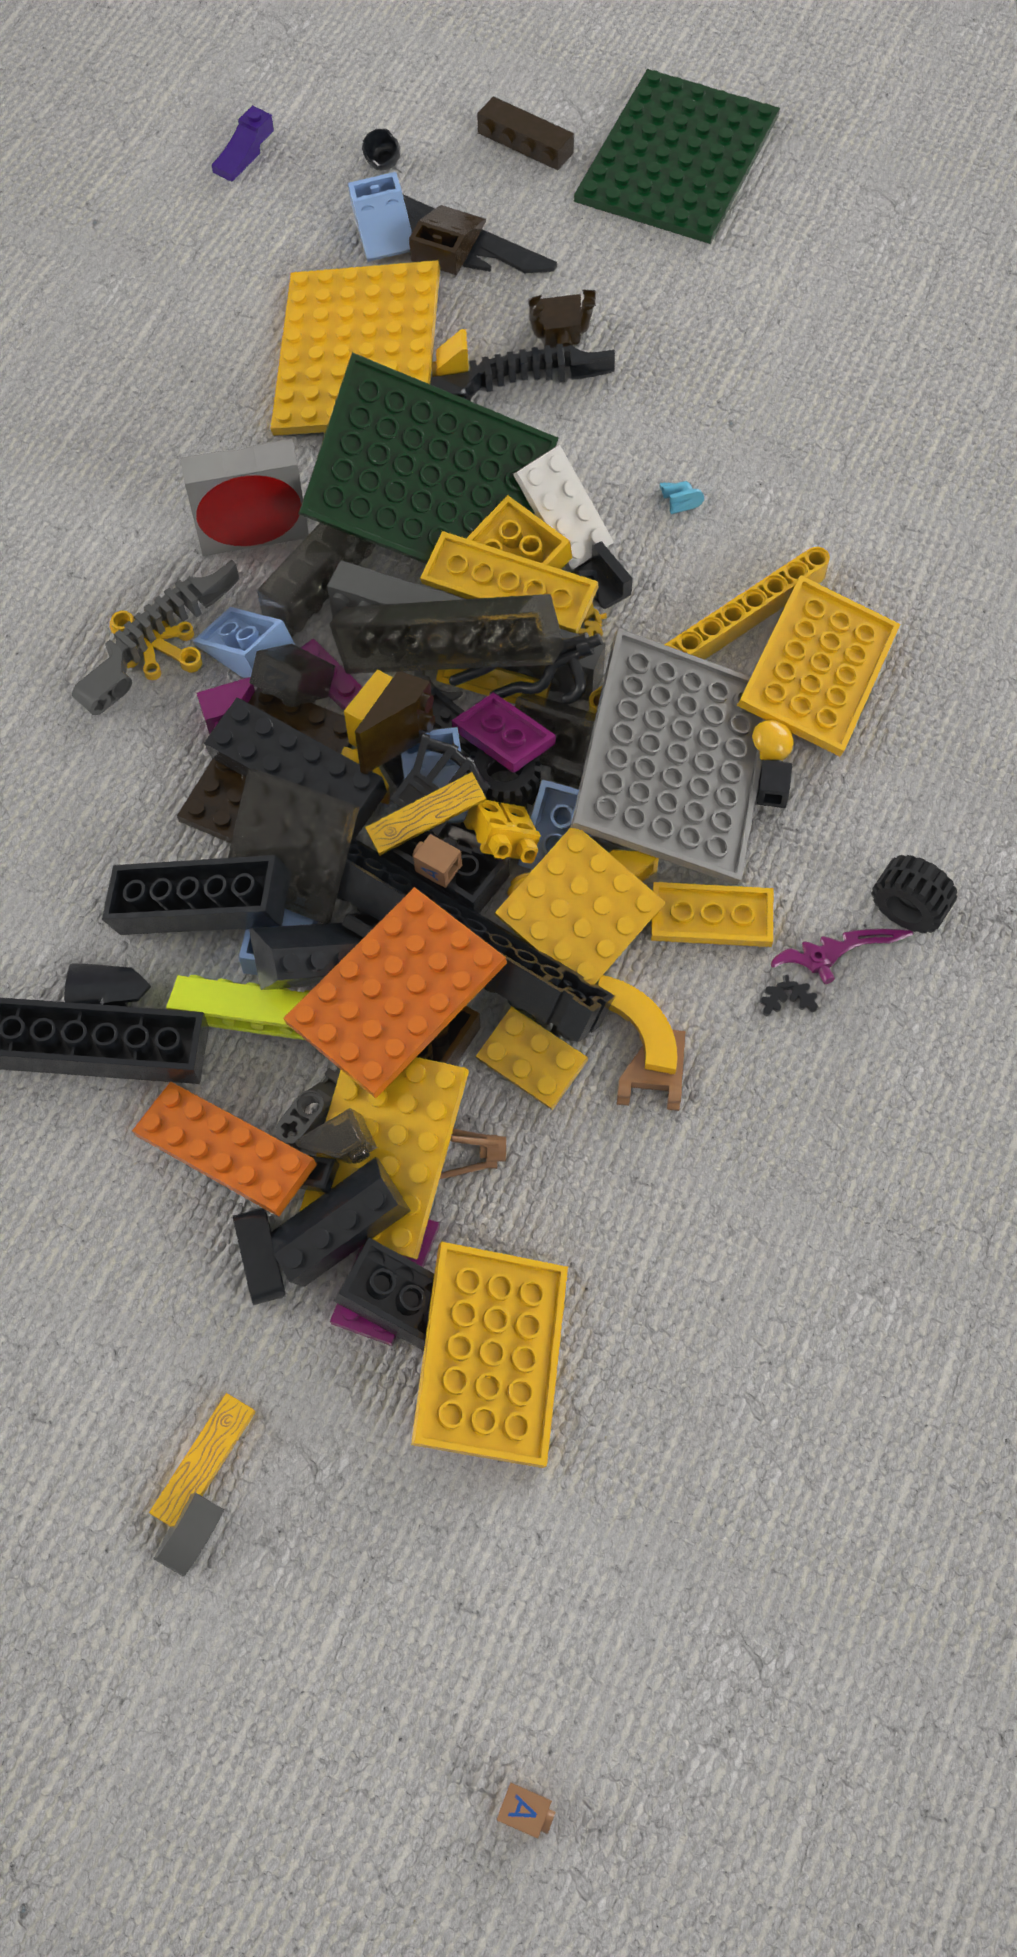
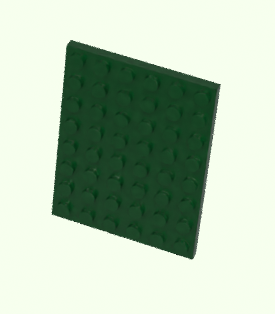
[574,69,780,244]
[298,352,559,564]

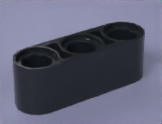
[233,1208,286,1305]

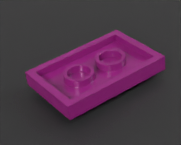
[452,692,556,773]

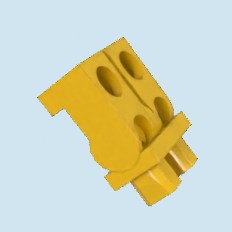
[464,800,541,864]

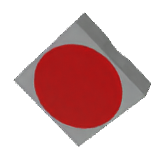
[180,439,310,556]

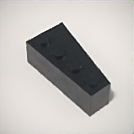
[382,831,510,913]

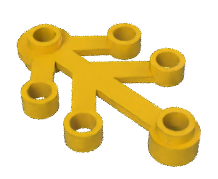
[109,611,202,680]

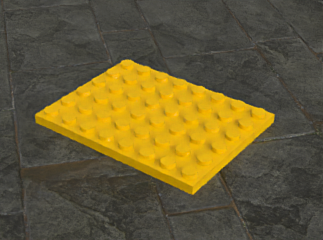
[270,260,440,436]

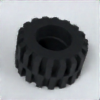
[470,747,541,815]
[871,855,958,933]

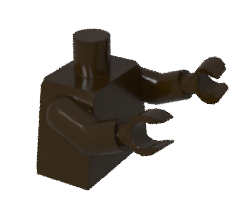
[528,290,596,348]

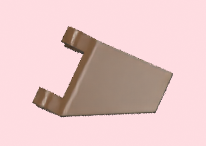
[617,1030,686,1111]

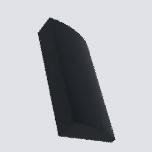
[333,1237,434,1351]

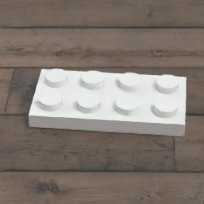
[513,445,614,571]

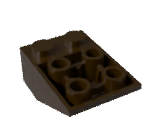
[409,205,486,275]

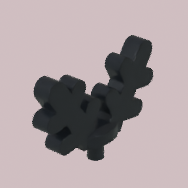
[760,975,818,1016]

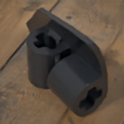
[64,963,151,1007]

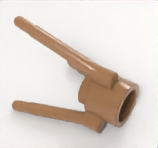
[439,1129,506,1180]

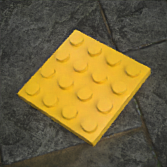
[494,827,666,985]

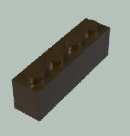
[477,96,574,170]

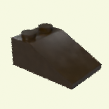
[355,671,435,774]

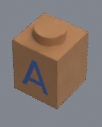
[412,834,462,888]
[496,1782,556,1839]

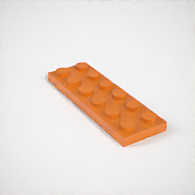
[132,1081,317,1217]

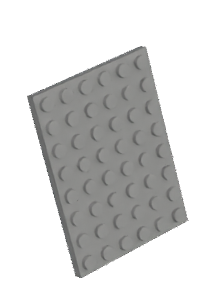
[571,628,765,885]

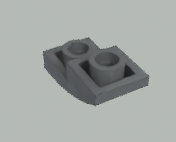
[154,1493,224,1576]

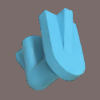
[660,481,704,514]

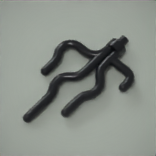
[449,605,603,705]

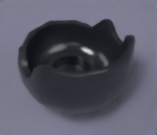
[362,129,400,171]

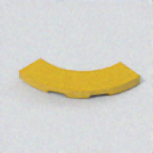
[598,975,677,1075]

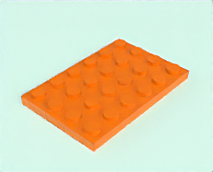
[283,887,507,1099]

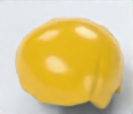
[752,719,794,761]

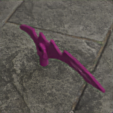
[771,929,914,984]

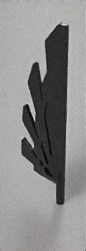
[403,195,557,274]

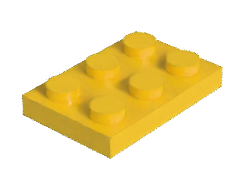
[475,1006,588,1110]

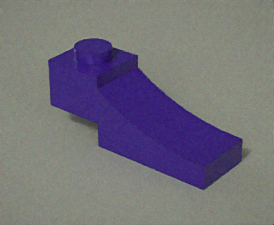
[211,105,274,182]

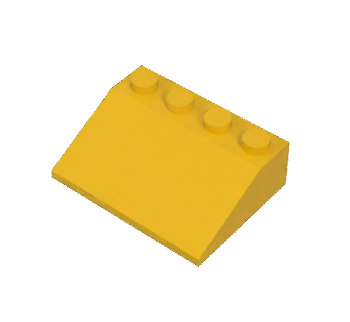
[455,495,573,608]

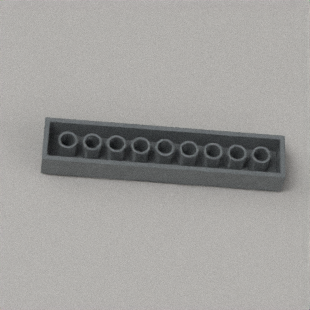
[327,560,606,701]

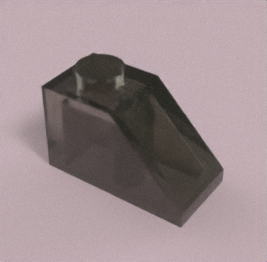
[295,1108,378,1164]

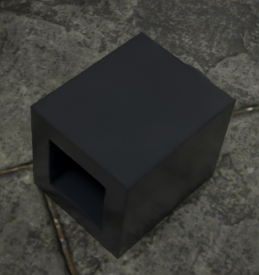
[757,760,792,808]

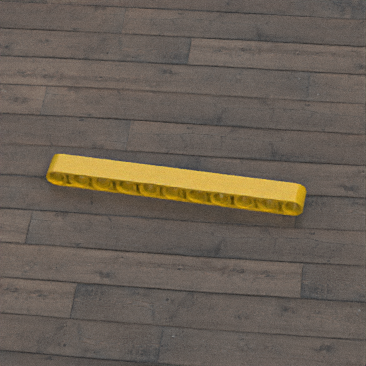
[588,547,830,724]

